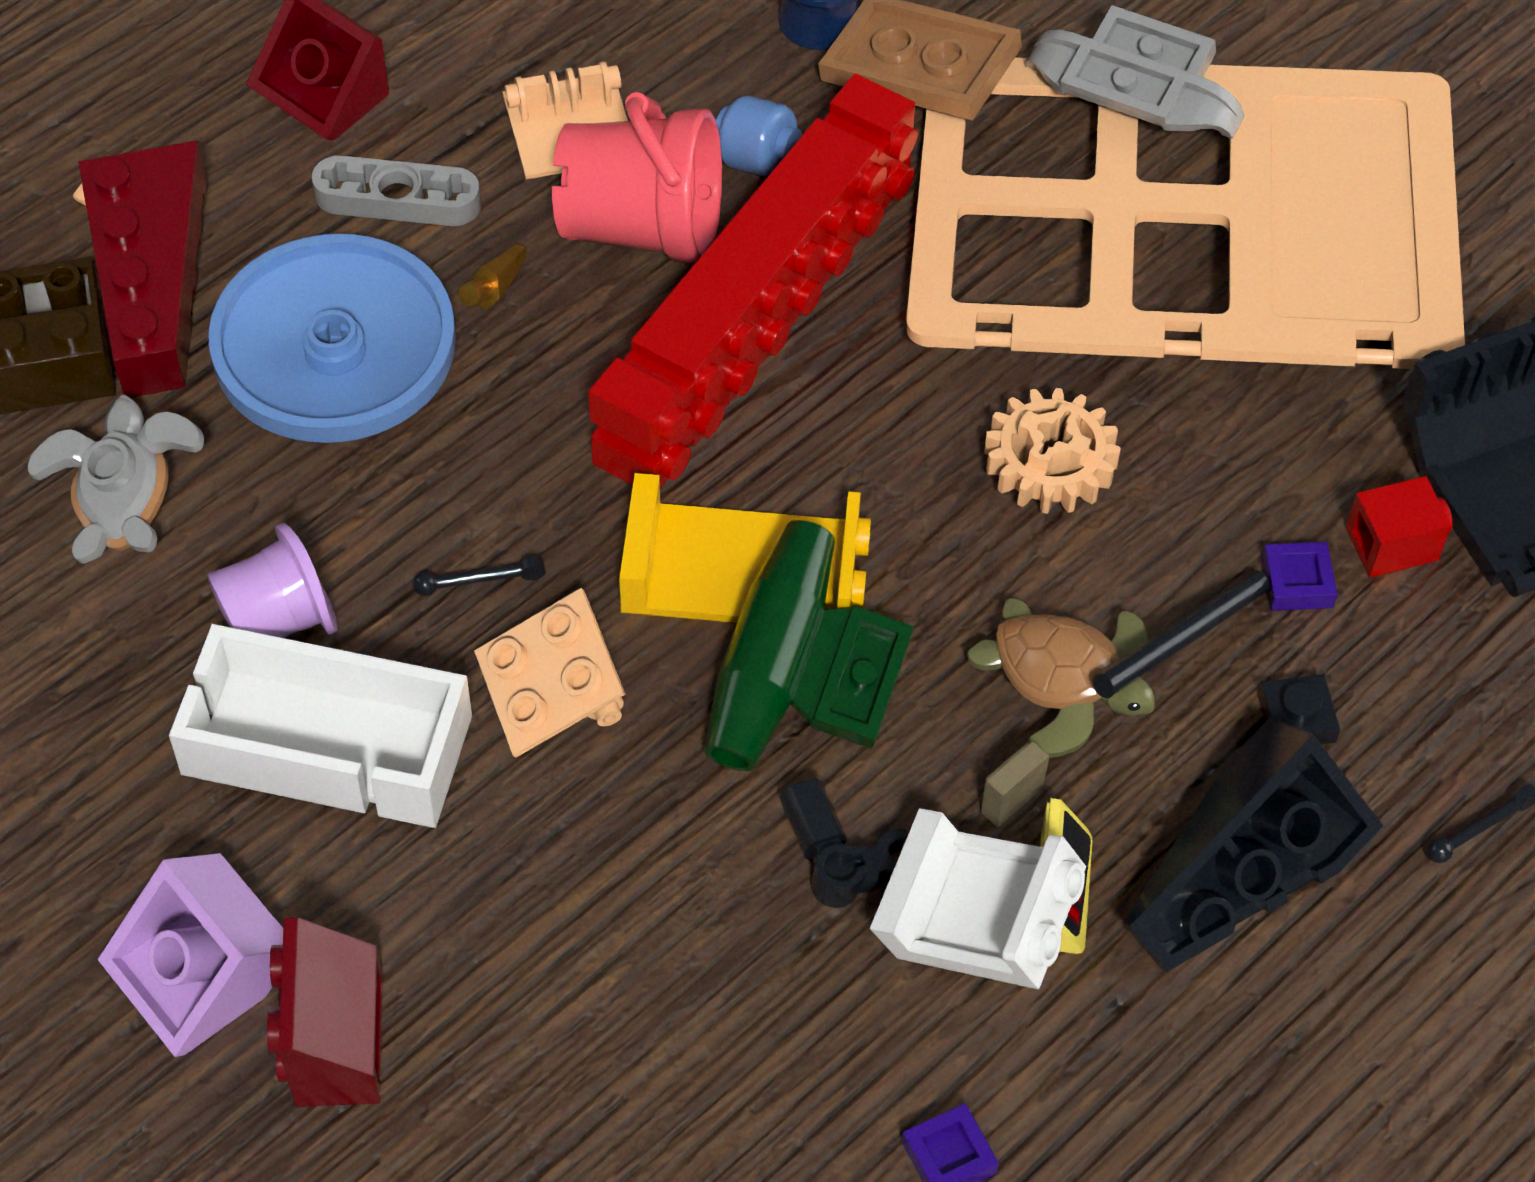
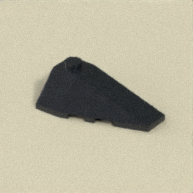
[1123,718,1383,972]

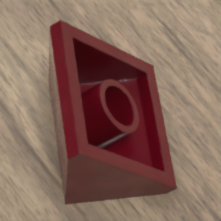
[246,0,389,141]

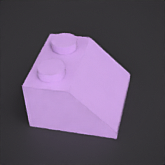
[97,853,283,1057]

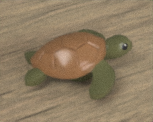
[967,598,1155,758]

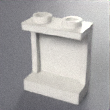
[870,808,1086,989]

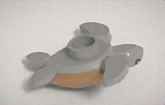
[28,395,204,564]

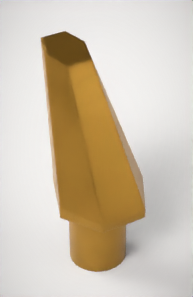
[459,243,527,310]

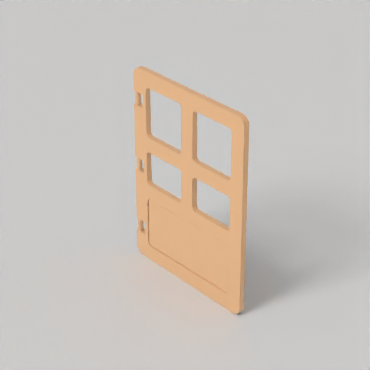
[906,58,1465,369]

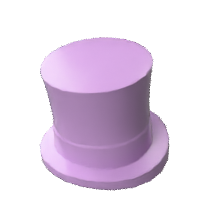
[207,523,338,638]

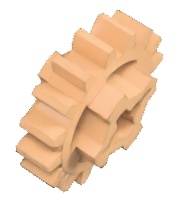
[984,388,1121,514]

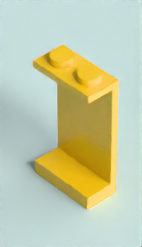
[619,473,871,623]

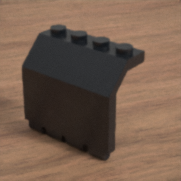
[1403,316,1535,597]

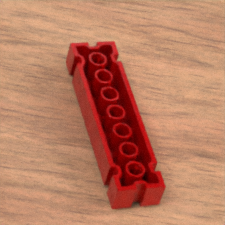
[588,73,918,489]

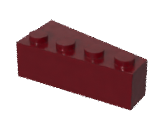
[78,140,207,398]

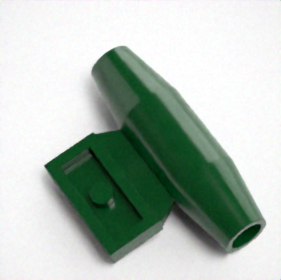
[704,520,914,771]

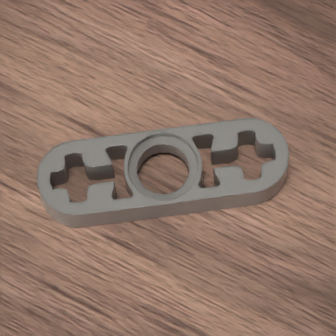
[312,155,481,226]

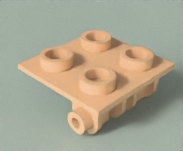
[502,61,628,180]
[474,588,626,758]

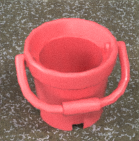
[552,92,722,265]

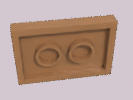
[818,0,1022,121]

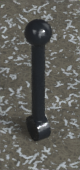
[413,556,545,596]
[1426,784,1535,863]

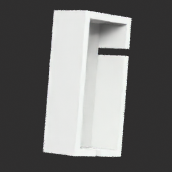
[169,624,472,828]

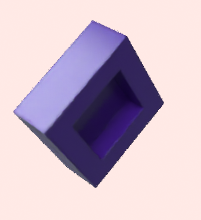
[1261,542,1337,611]
[901,1103,999,1182]

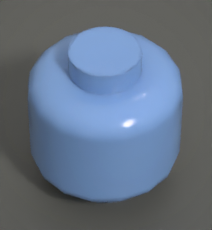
[716,96,802,178]

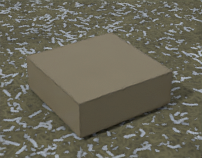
[981,741,1049,828]

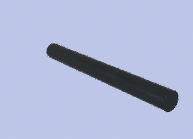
[1093,570,1270,698]

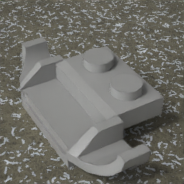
[1026,5,1245,139]

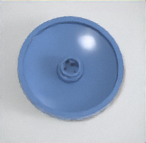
[208,234,456,443]

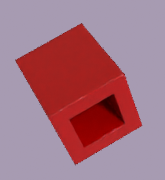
[1345,476,1452,578]

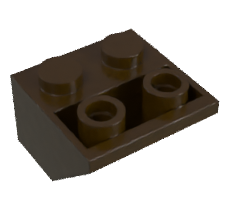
[0,256,116,414]

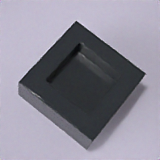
[1258,674,1340,744]

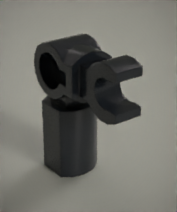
[780,778,908,908]

